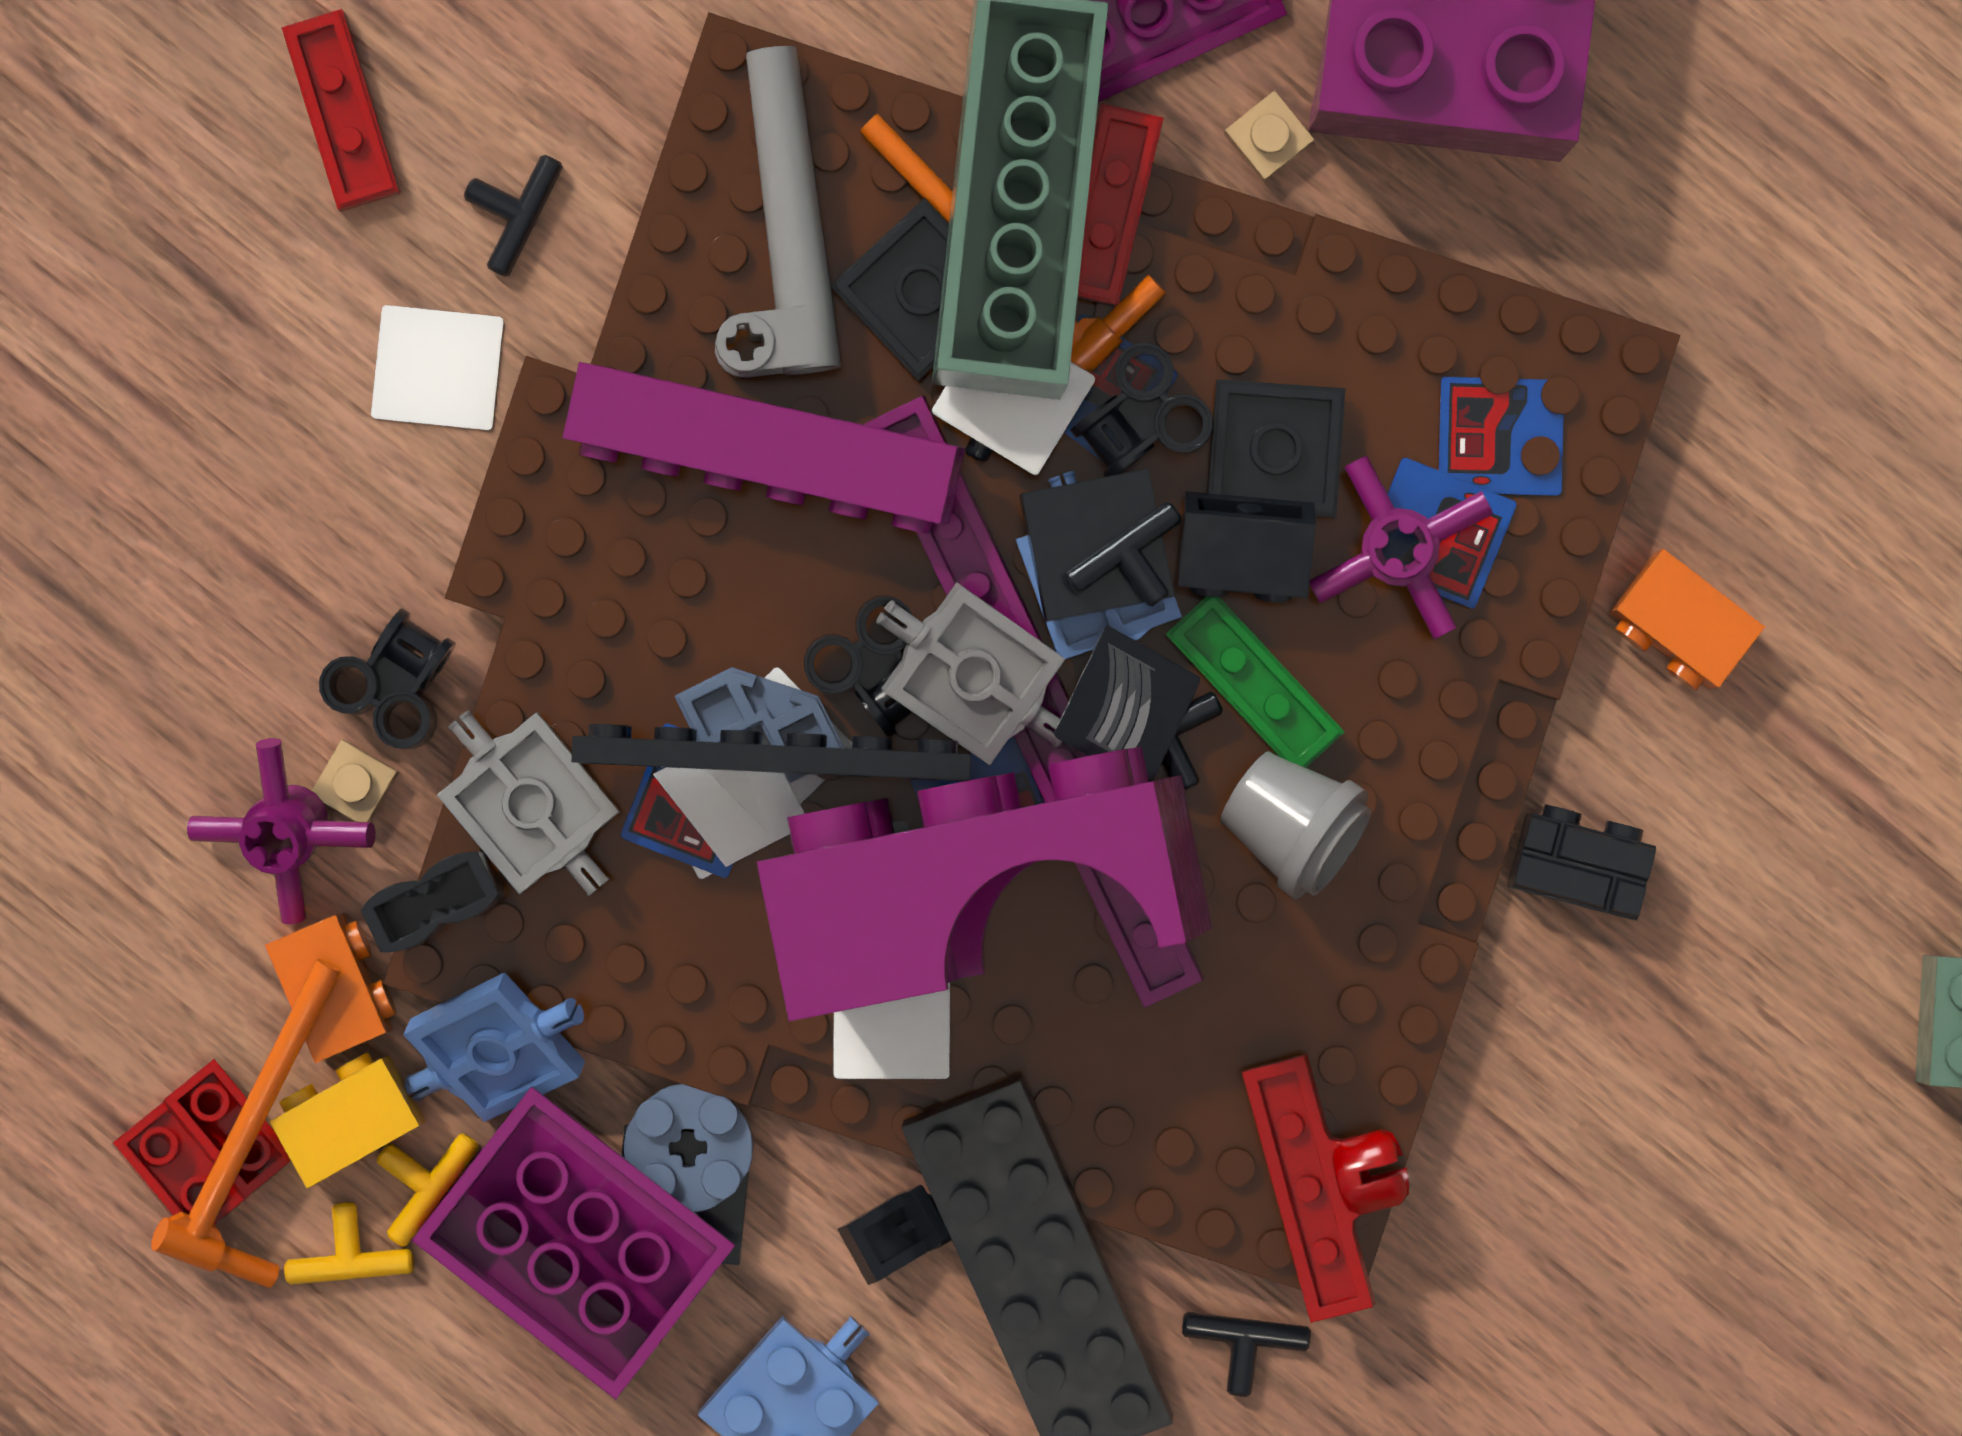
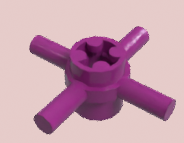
[1309,455,1493,640]
[187,738,376,925]

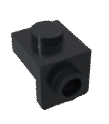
[837,1185,952,1285]

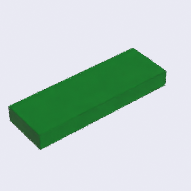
[1165,596,1345,768]

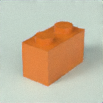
[1609,549,1765,691]
[265,913,397,1063]

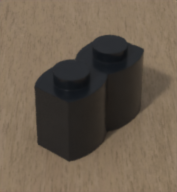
[361,851,506,952]

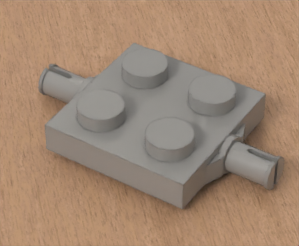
[876,582,1065,765]
[437,710,621,897]

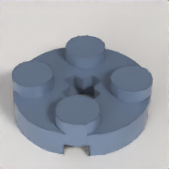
[624,1083,754,1212]

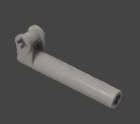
[715,46,841,378]

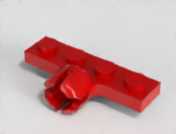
[1242,1054,1409,1323]

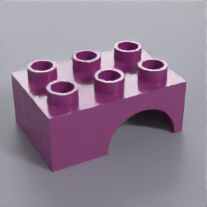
[1308,0,1595,162]
[757,746,1212,1021]

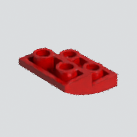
[112,1059,291,1225]

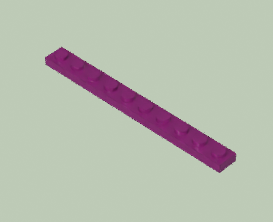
[864,396,1204,1008]

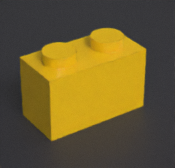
[269,1052,427,1189]

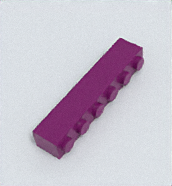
[563,362,965,534]

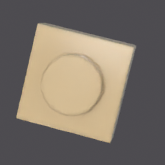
[1224,90,1314,183]
[312,739,399,822]

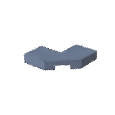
[674,667,845,783]

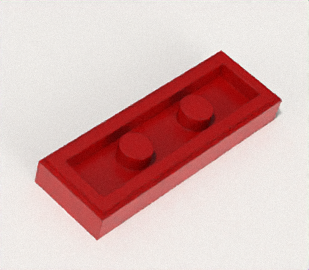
[281,9,401,212]
[1077,103,1164,307]

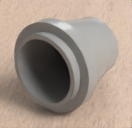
[1220,751,1371,899]

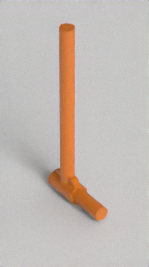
[860,114,1166,374]
[151,959,340,1288]

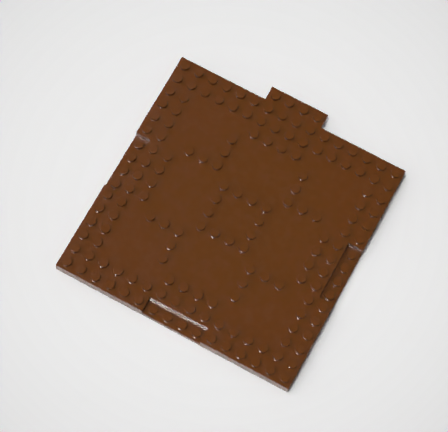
[383,12,1680,1291]

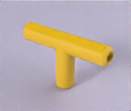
[376,1133,480,1247]
[284,1202,414,1285]

